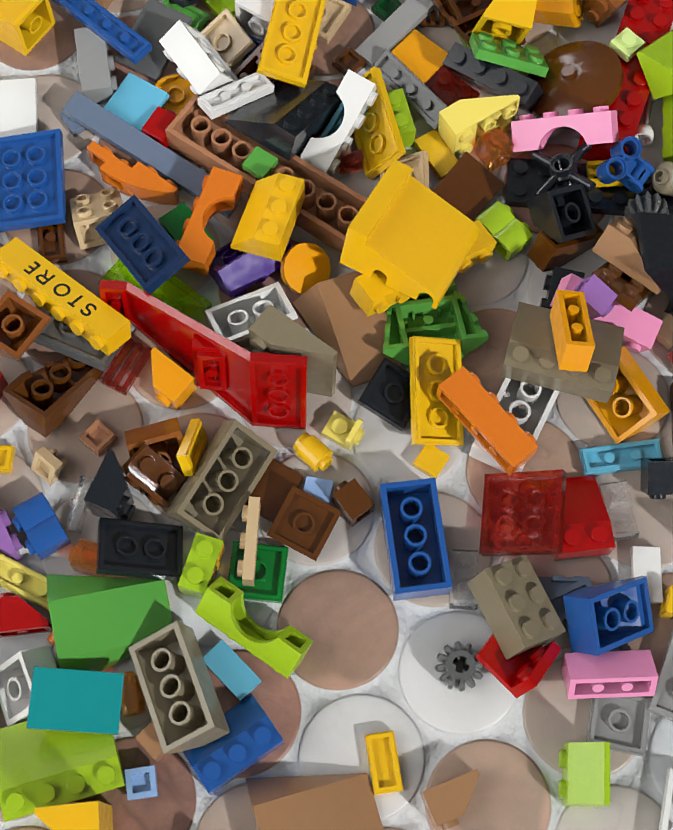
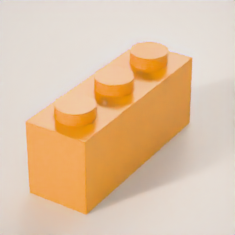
[550,290,595,372]

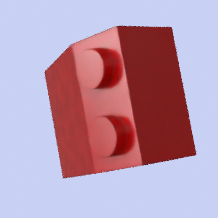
[540,475,616,561]

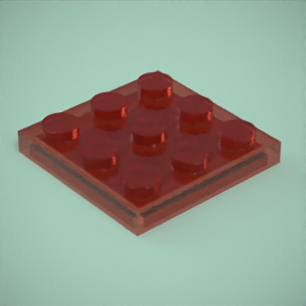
[479,469,567,556]

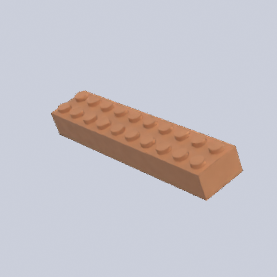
[165,94,367,253]

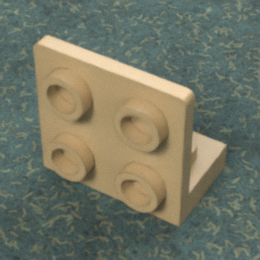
[69,188,123,250]

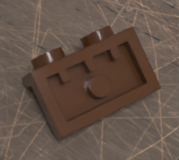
[123,442,187,508]

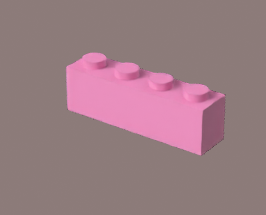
[550,273,663,353]

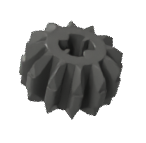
[624,191,669,220]
[435,641,484,692]

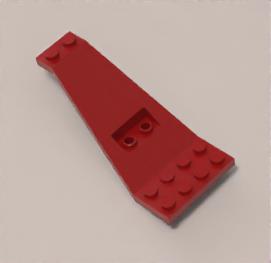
[99,280,308,430]

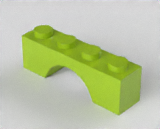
[194,576,314,679]

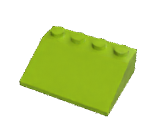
[0,721,126,822]

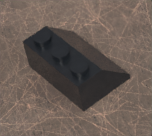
[633,212,673,299]

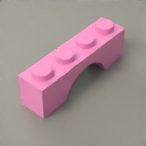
[511,106,619,152]

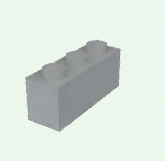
[74,27,118,104]

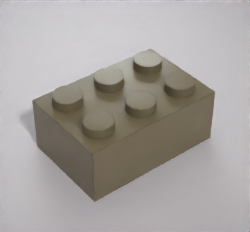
[467,555,566,660]

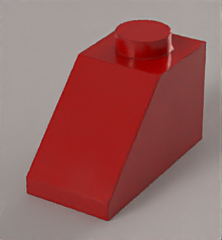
[0,593,52,638]

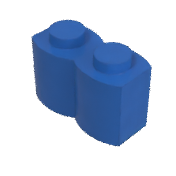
[11,492,71,560]

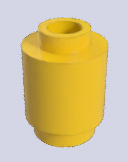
[293,432,333,472]

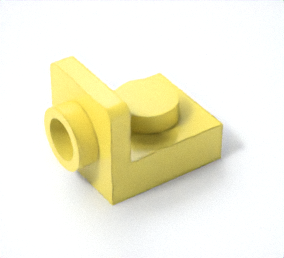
[321,410,365,451]

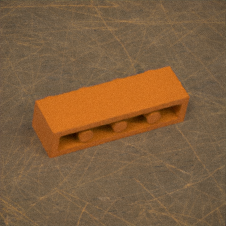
[436,366,539,476]

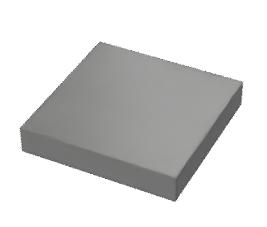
[586,696,651,757]

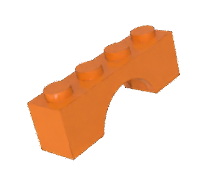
[176,166,244,276]

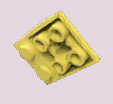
[438,95,520,158]

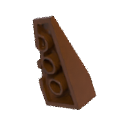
[3,356,116,438]

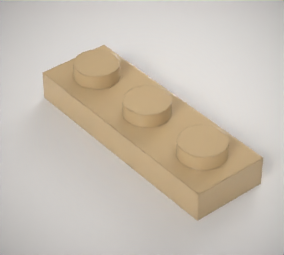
[237,496,261,586]

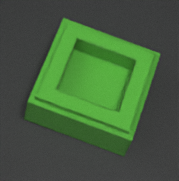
[242,146,278,179]

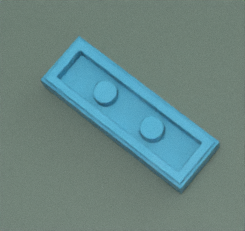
[578,438,663,476]

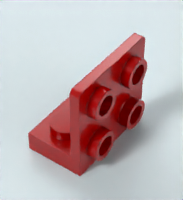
[476,633,561,698]

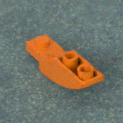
[86,141,180,205]

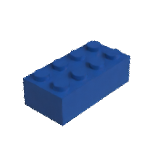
[378,478,453,601]

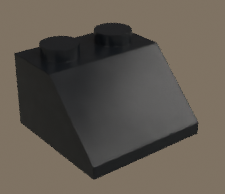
[526,183,598,243]
[84,450,135,520]

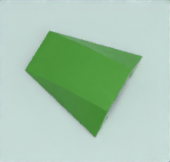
[383,280,489,366]
[46,574,173,672]

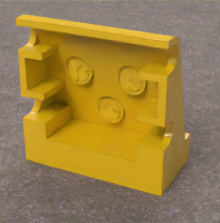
[340,159,480,309]

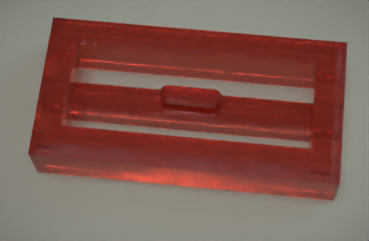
[102,338,152,396]

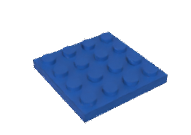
[0,128,67,233]

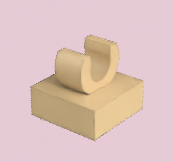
[31,446,67,486]

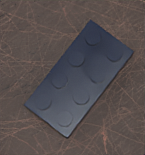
[95,194,190,294]

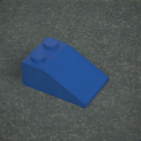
[563,576,654,656]

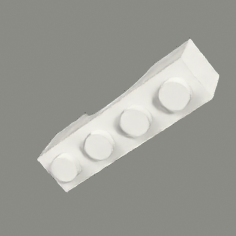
[300,69,378,175]

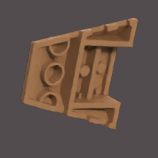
[292,271,401,388]
[245,773,384,830]

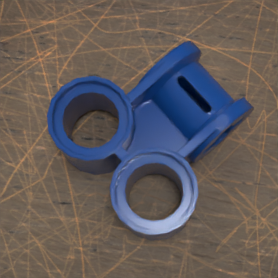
[596,136,655,193]

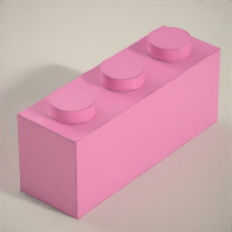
[561,650,658,699]

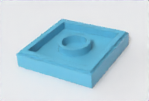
[104,72,170,132]

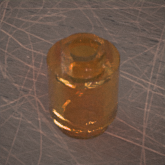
[121,671,147,717]

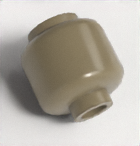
[652,161,673,197]

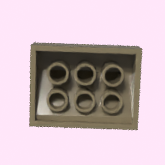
[500,302,625,403]
[248,304,337,397]

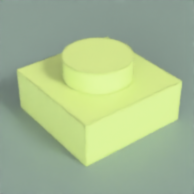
[609,27,645,62]

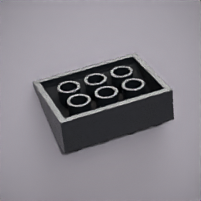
[226,80,342,161]

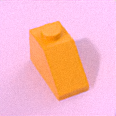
[151,347,197,411]

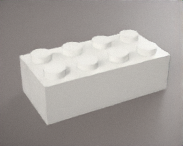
[469,378,560,479]

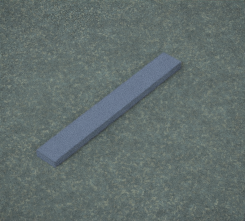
[62,91,243,219]

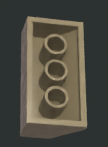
[166,419,278,540]
[128,621,230,755]

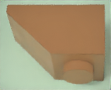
[420,769,480,830]

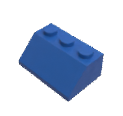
[183,694,284,795]

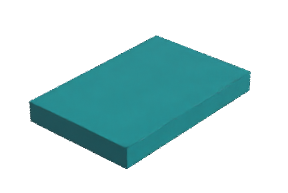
[26,667,124,735]

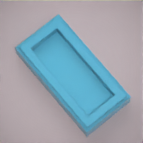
[203,640,262,702]

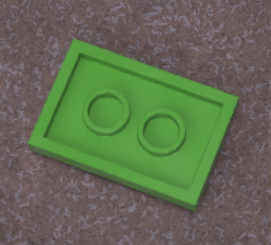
[469,32,549,77]

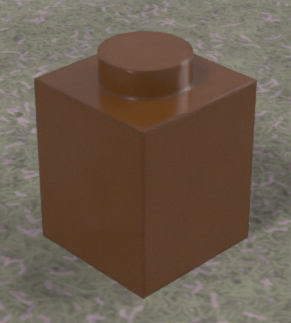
[332,478,375,527]

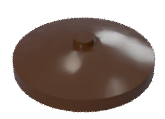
[527,41,624,119]

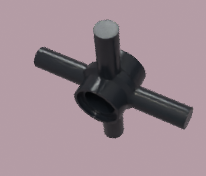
[531,141,596,196]

